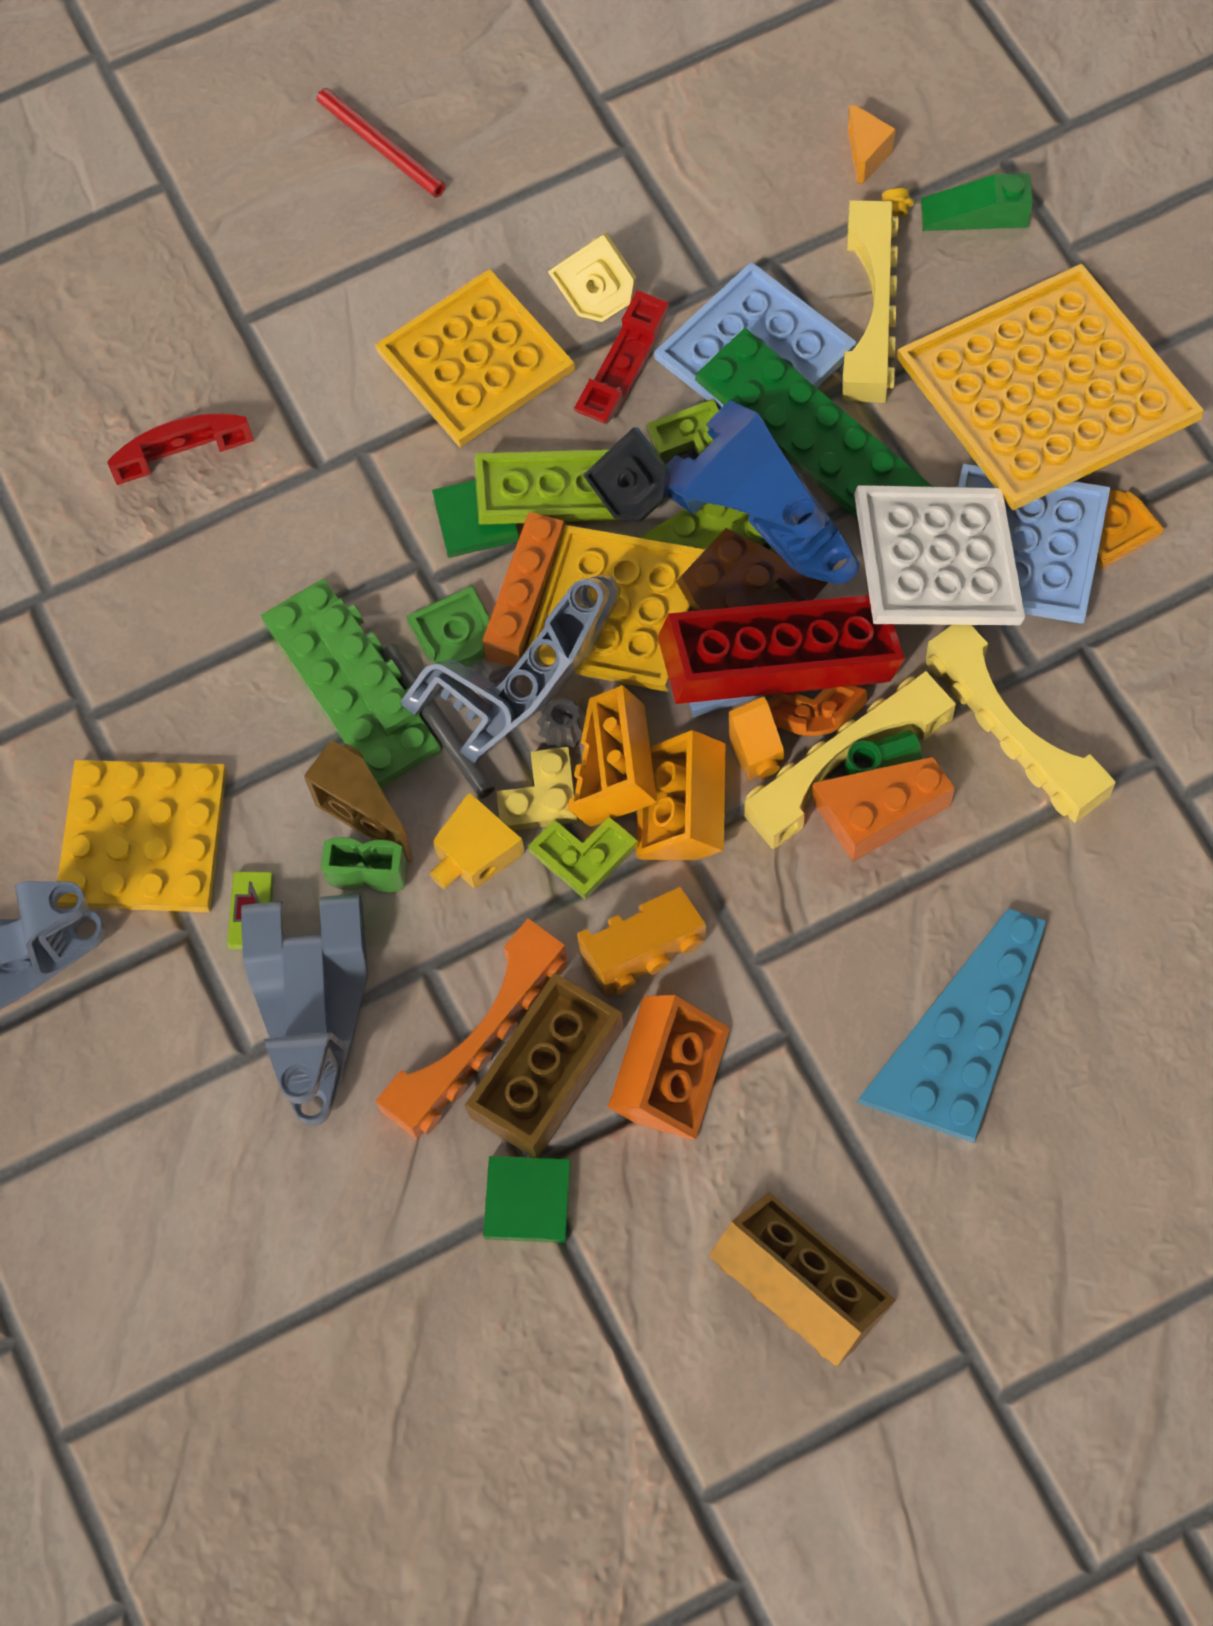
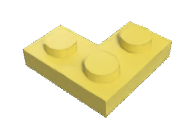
[496,747,578,831]

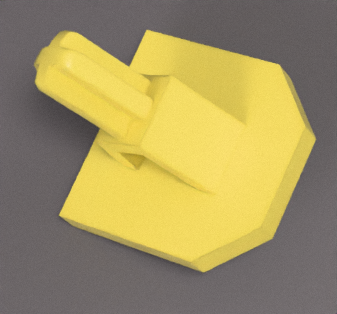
[548,232,636,322]

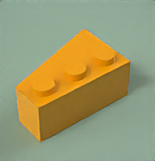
[567,685,657,828]

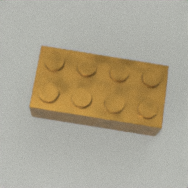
[465,972,624,1158]

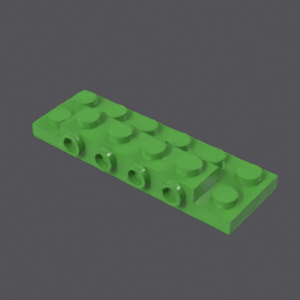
[260,578,441,788]

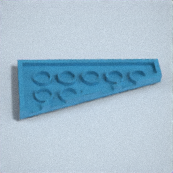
[858,909,1046,1143]

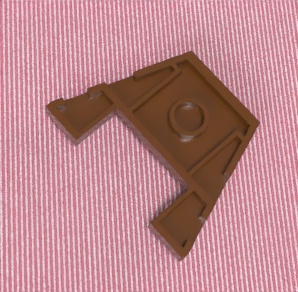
[676,528,828,611]

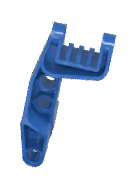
[666,400,859,584]

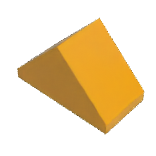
[847,105,895,184]

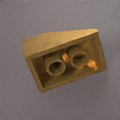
[304,740,413,863]

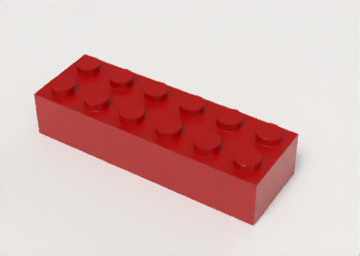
[658,595,905,704]

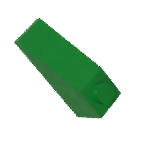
[920,173,1032,231]

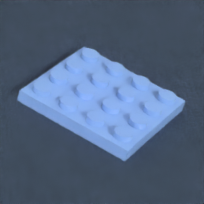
[654,262,858,410]
[958,464,1110,624]

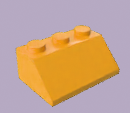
[636,730,726,861]

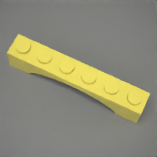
[842,200,898,403]
[926,625,1116,823]
[744,671,956,850]

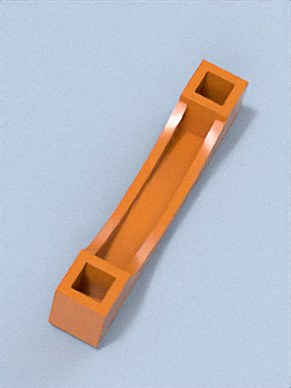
[375,918,568,1140]

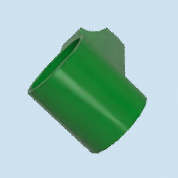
[843,730,923,776]

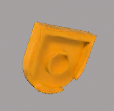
[1096,490,1165,569]

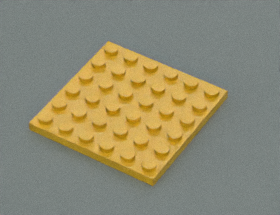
[897,263,1204,511]

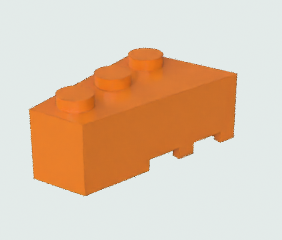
[811,757,955,862]

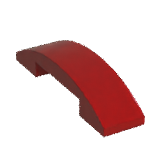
[574,290,669,425]
[107,414,254,485]

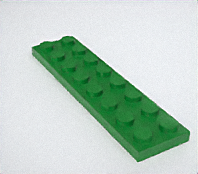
[695,327,933,519]

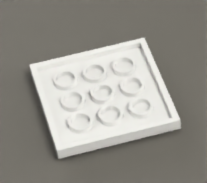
[854,486,1025,625]

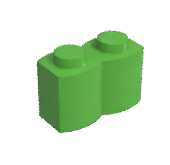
[321,837,407,893]

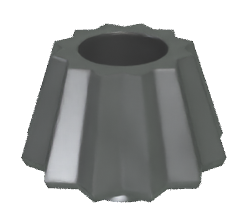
[536,697,586,748]

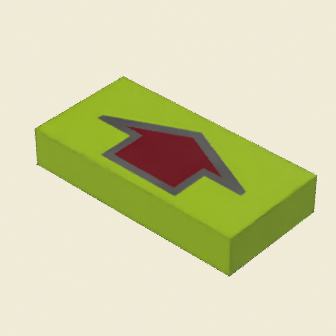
[227,872,274,949]

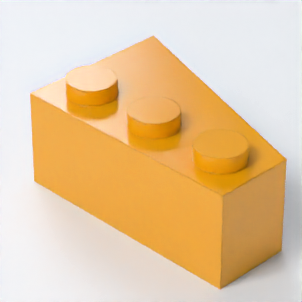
[577,887,706,997]

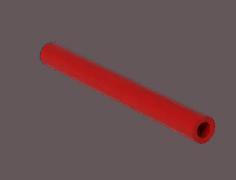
[317,88,446,198]

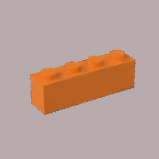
[482,512,565,667]

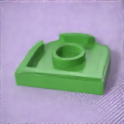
[406,585,490,667]

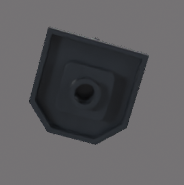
[583,427,670,521]

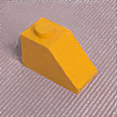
[729,696,784,781]

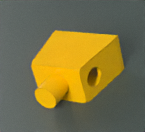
[429,792,525,890]

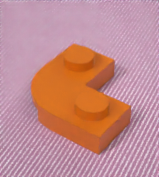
[768,686,867,736]

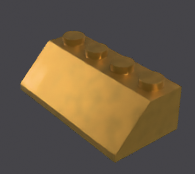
[708,1192,896,1367]

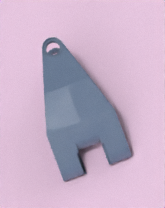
[400,575,620,764]
[0,881,106,1010]
[241,893,369,1126]

